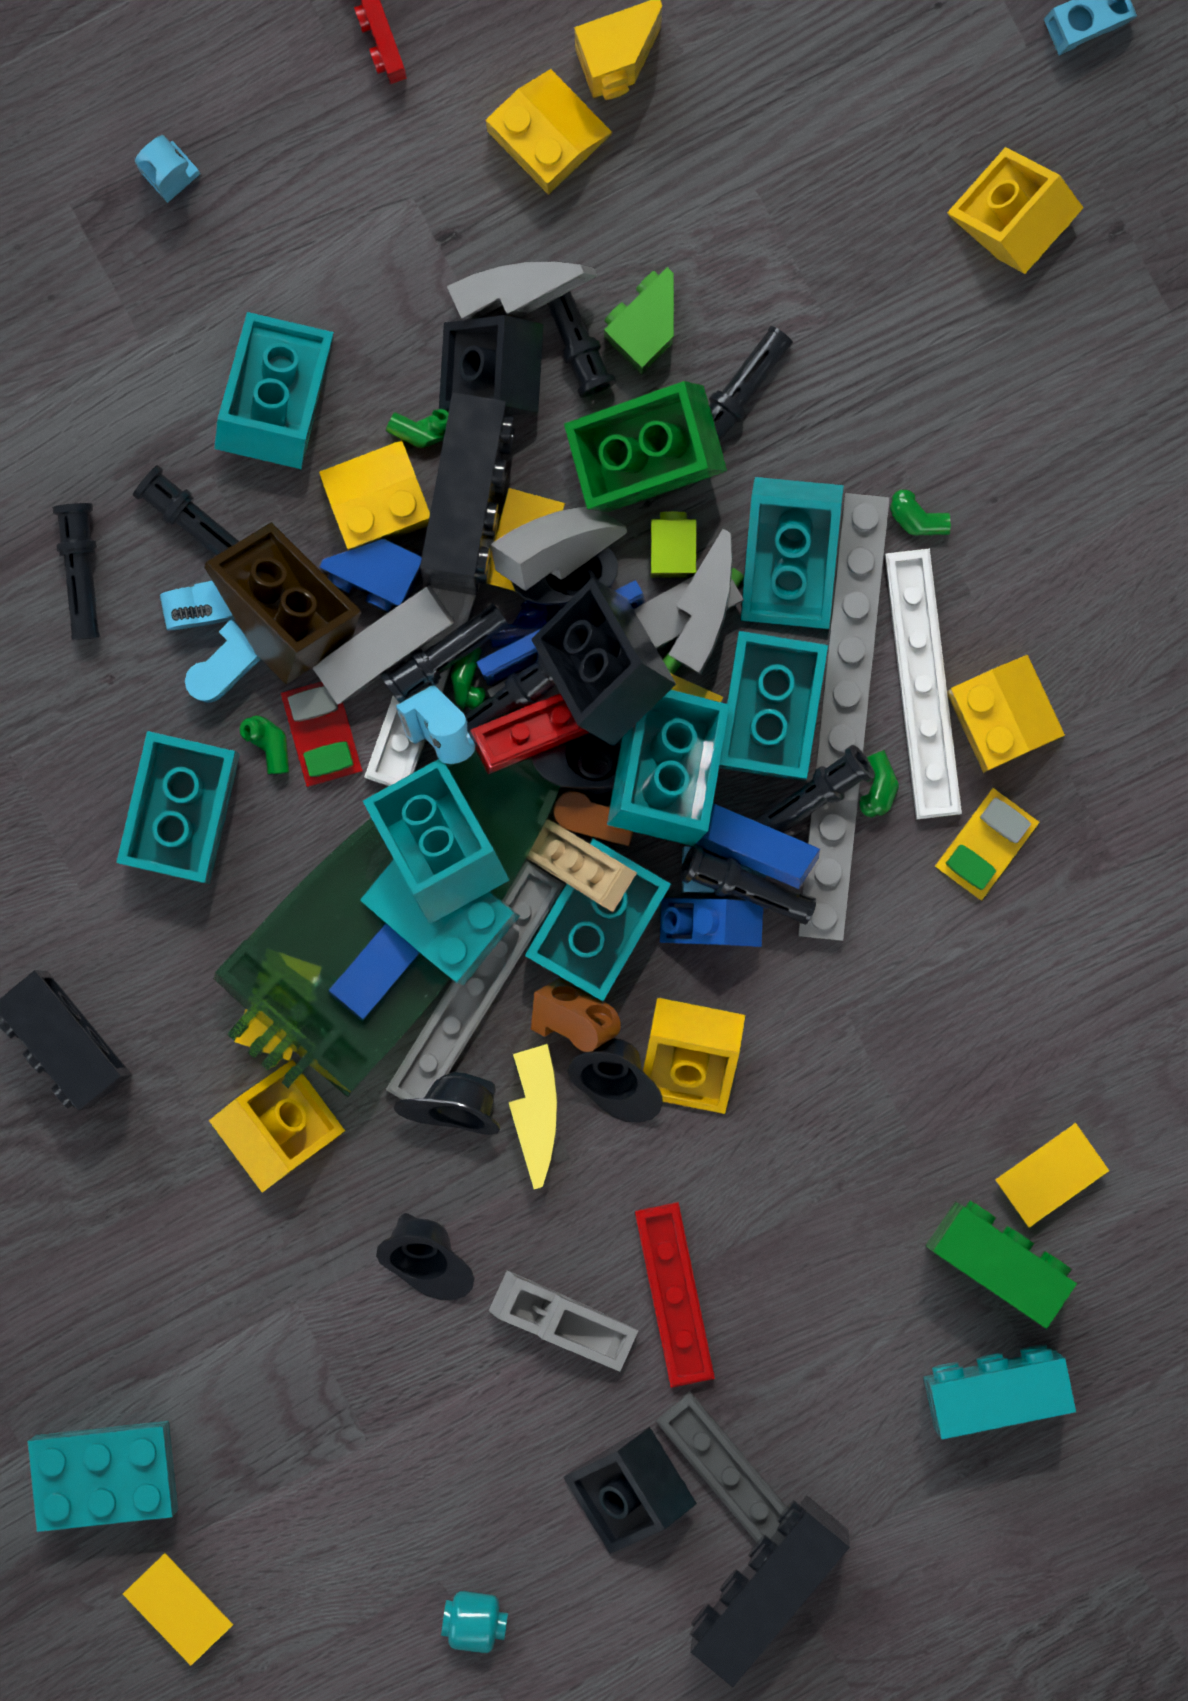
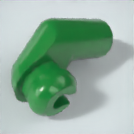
[385,409,449,448]
[890,489,951,536]
[451,647,486,710]
[239,715,289,775]
[859,750,899,818]

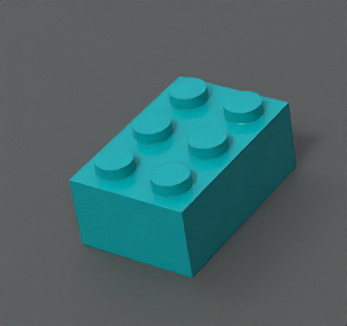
[719,631,828,782]
[607,690,730,846]
[116,731,240,884]
[363,759,510,924]
[525,839,671,1001]
[923,1344,1076,1439]
[28,1421,178,1532]

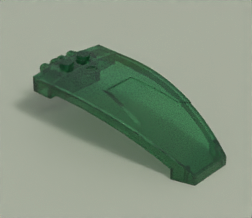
[213,750,561,1097]

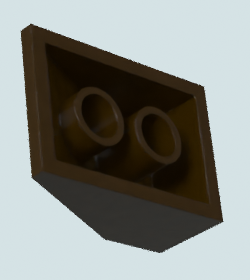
[204,522,362,684]

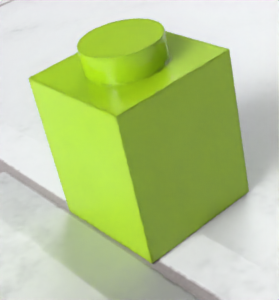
[651,511,696,578]

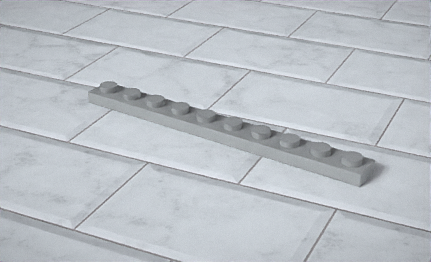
[798,493,890,941]

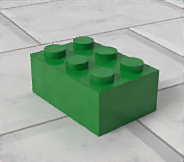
[564,381,727,512]
[926,1200,1077,1329]

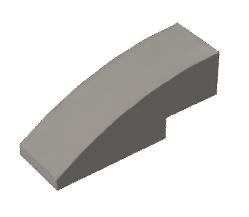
[447,262,597,320]
[491,507,627,591]
[668,529,733,675]
[313,586,456,705]
[489,1270,638,1372]

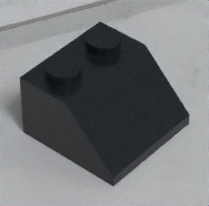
[439,315,544,416]
[563,1427,697,1554]

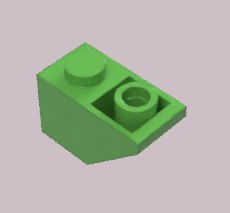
[604,267,674,375]

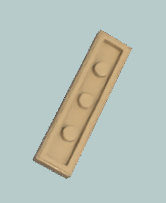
[524,818,637,912]

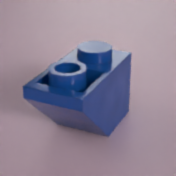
[319,539,422,613]
[660,898,763,947]

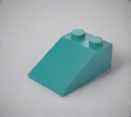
[214,312,334,469]
[741,477,844,629]
[360,859,520,985]

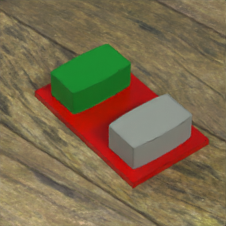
[280,681,362,787]

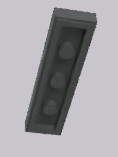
[656,1391,786,1542]

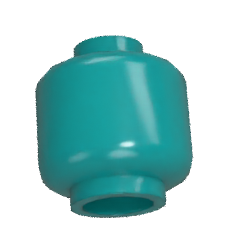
[441,1591,508,1653]

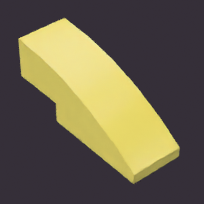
[509,1044,557,1189]

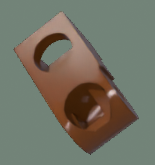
[554,791,633,848]
[531,977,621,1052]

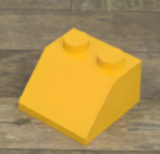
[574,0,662,100]
[486,69,612,195]
[947,147,1084,274]
[319,440,430,550]
[947,655,1065,773]
[643,998,745,1114]
[209,1059,345,1193]

